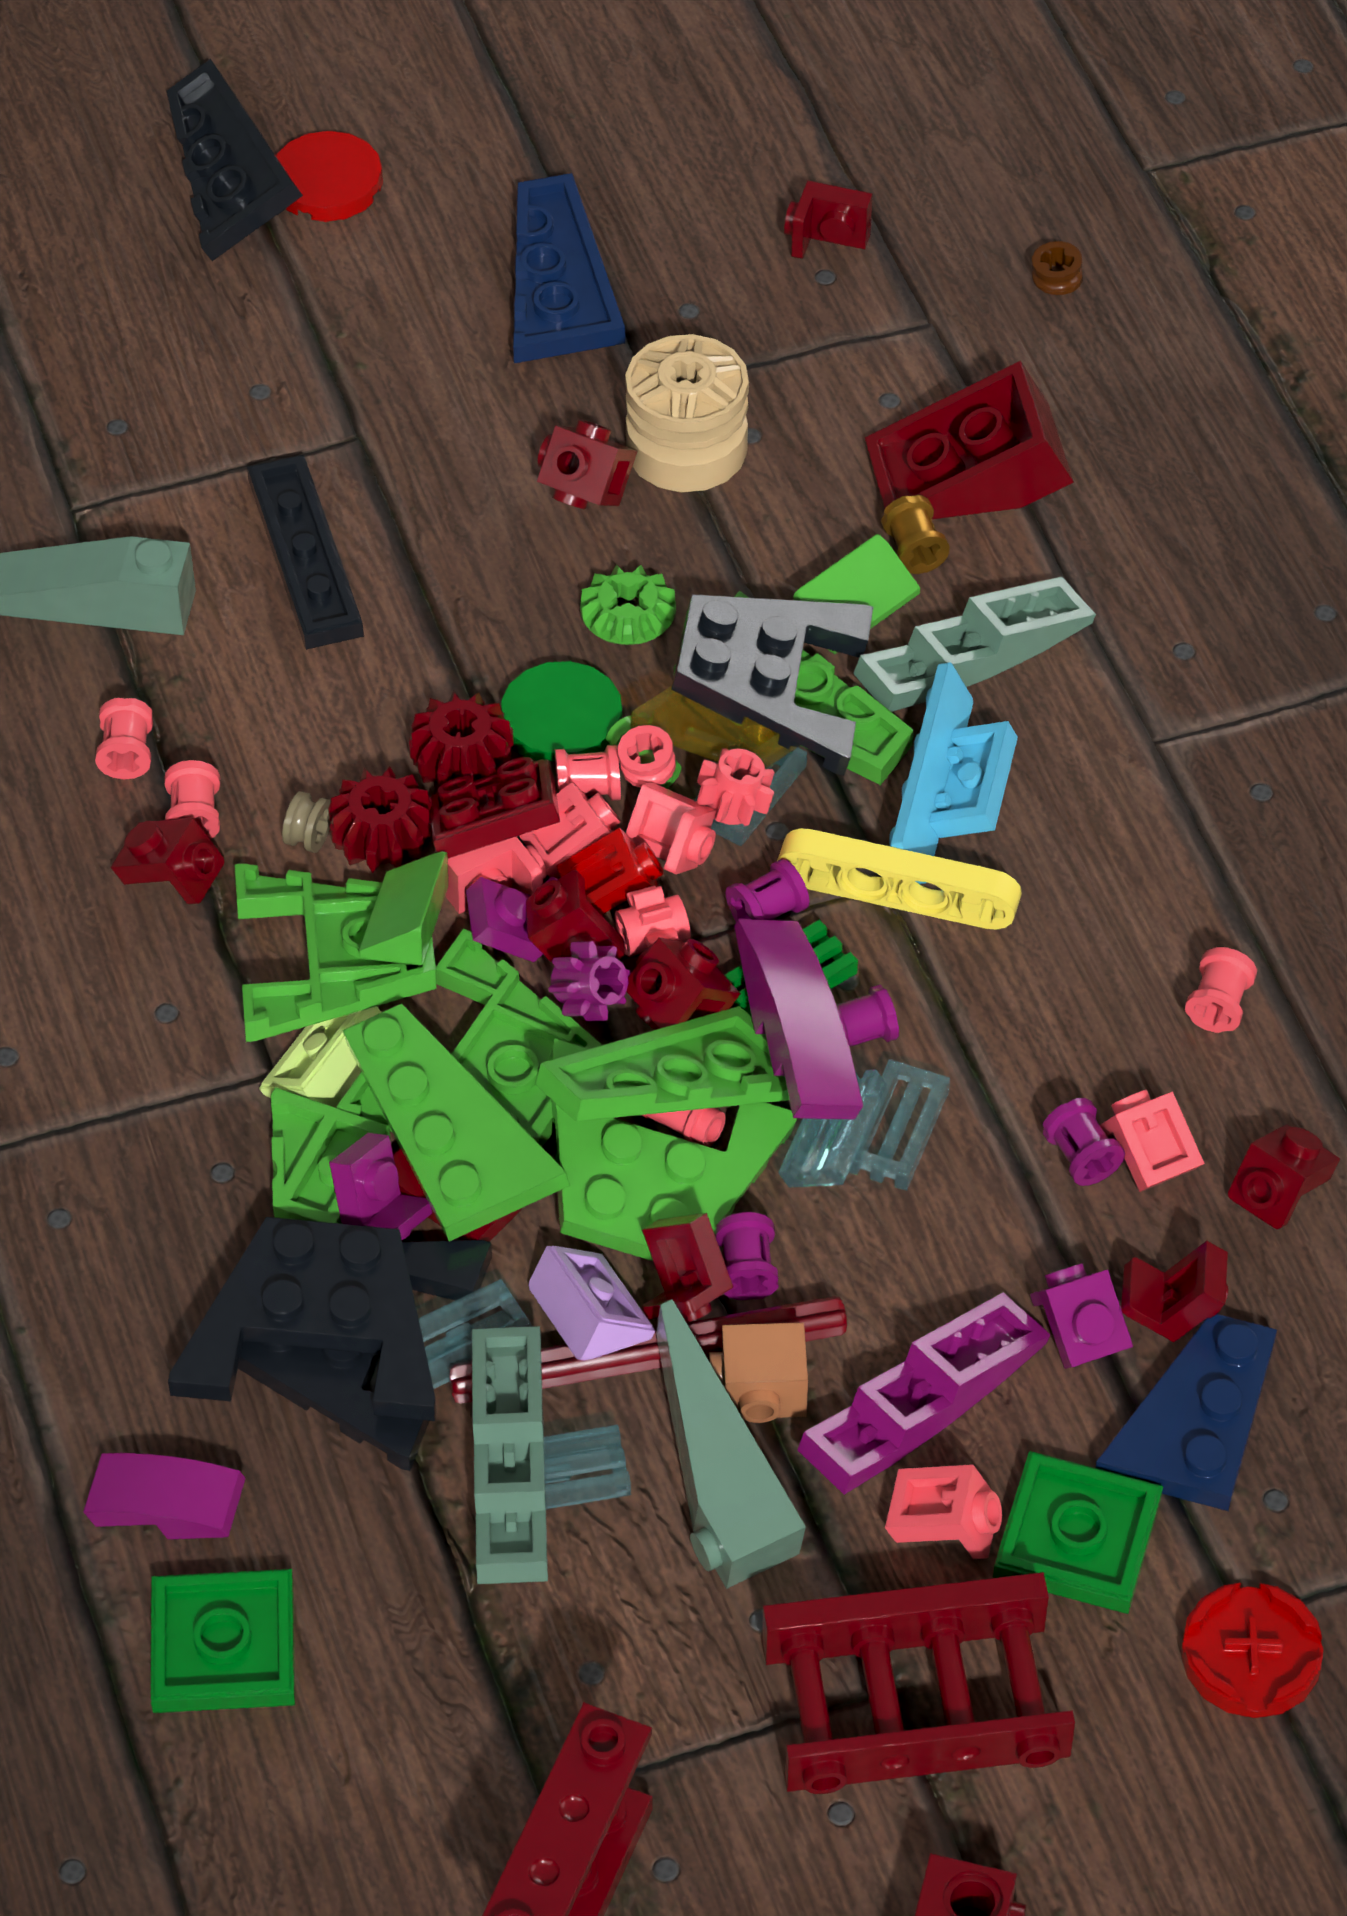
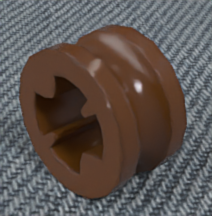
[1032,241,1083,295]

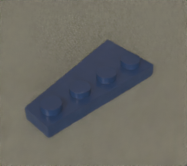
[513,173,625,363]

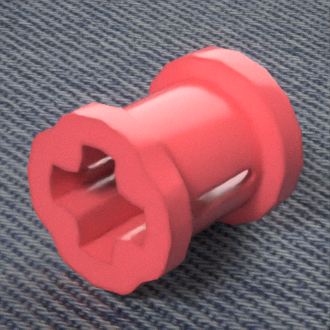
[95,698,153,780]
[555,745,621,801]
[164,760,220,839]
[1185,947,1257,1033]

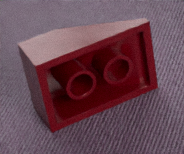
[865,360,1074,520]

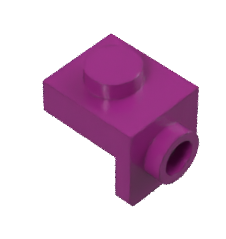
[1030,1263,1133,1369]

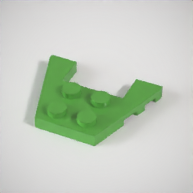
[235,864,437,1042]
[337,928,602,1148]
[549,1038,797,1261]

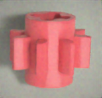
[697,748,775,826]
[615,886,691,957]

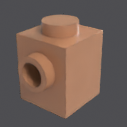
[709,1323,808,1423]

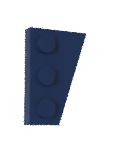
[1096,1314,1277,1511]

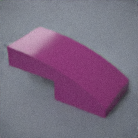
[83,1453,246,1539]

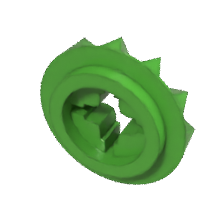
[580,564,676,645]

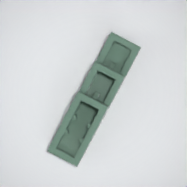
[854,576,1096,712]
[472,1326,548,1584]

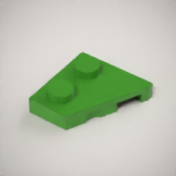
[271,1087,391,1224]

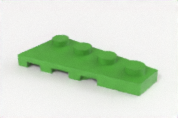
[674,590,914,785]
[342,1003,570,1242]
[535,1006,789,1121]

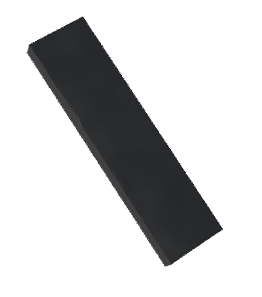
[247,455,364,650]

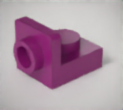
[466,877,558,962]
[329,1132,433,1240]

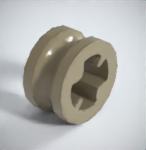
[282,791,331,853]

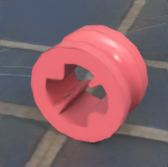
[618,725,676,788]

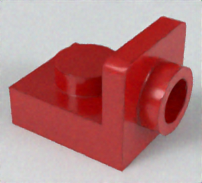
[556,828,665,915]

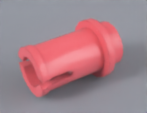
[641,1107,726,1147]

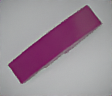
[734,919,863,1120]
[797,1292,1050,1495]

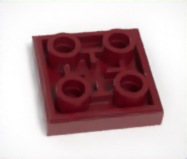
[430,757,560,858]

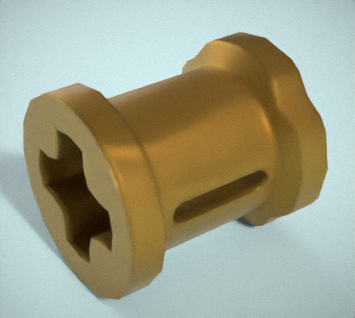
[881,495,950,574]

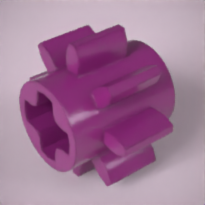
[548,941,630,1021]

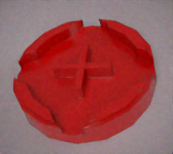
[276,131,383,222]
[1181,1583,1323,1718]

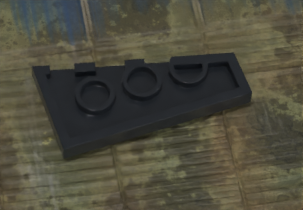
[166,59,303,261]

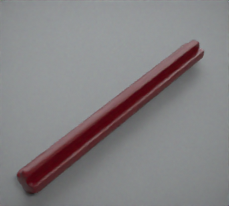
[448,1296,847,1404]

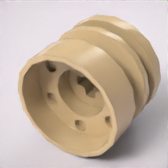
[625,334,749,492]

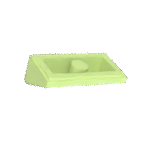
[259,1006,381,1108]

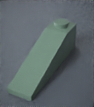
[0,536,196,635]
[656,1299,806,1589]

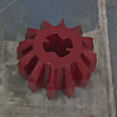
[409,690,514,786]
[328,766,432,873]

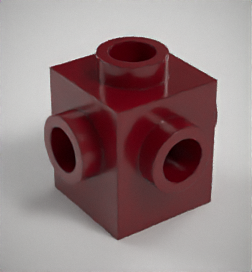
[537,419,638,509]
[626,937,741,1030]

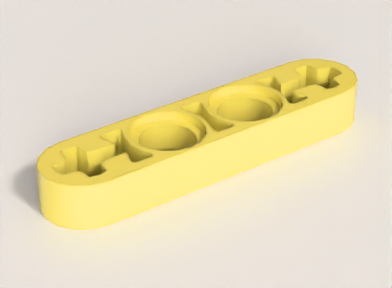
[777,828,1022,930]

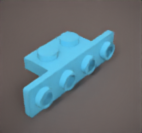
[889,662,1018,884]

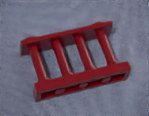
[762,1572,1075,1794]
[482,1702,653,1916]

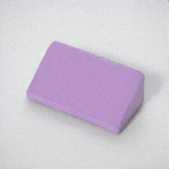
[529,1245,655,1361]

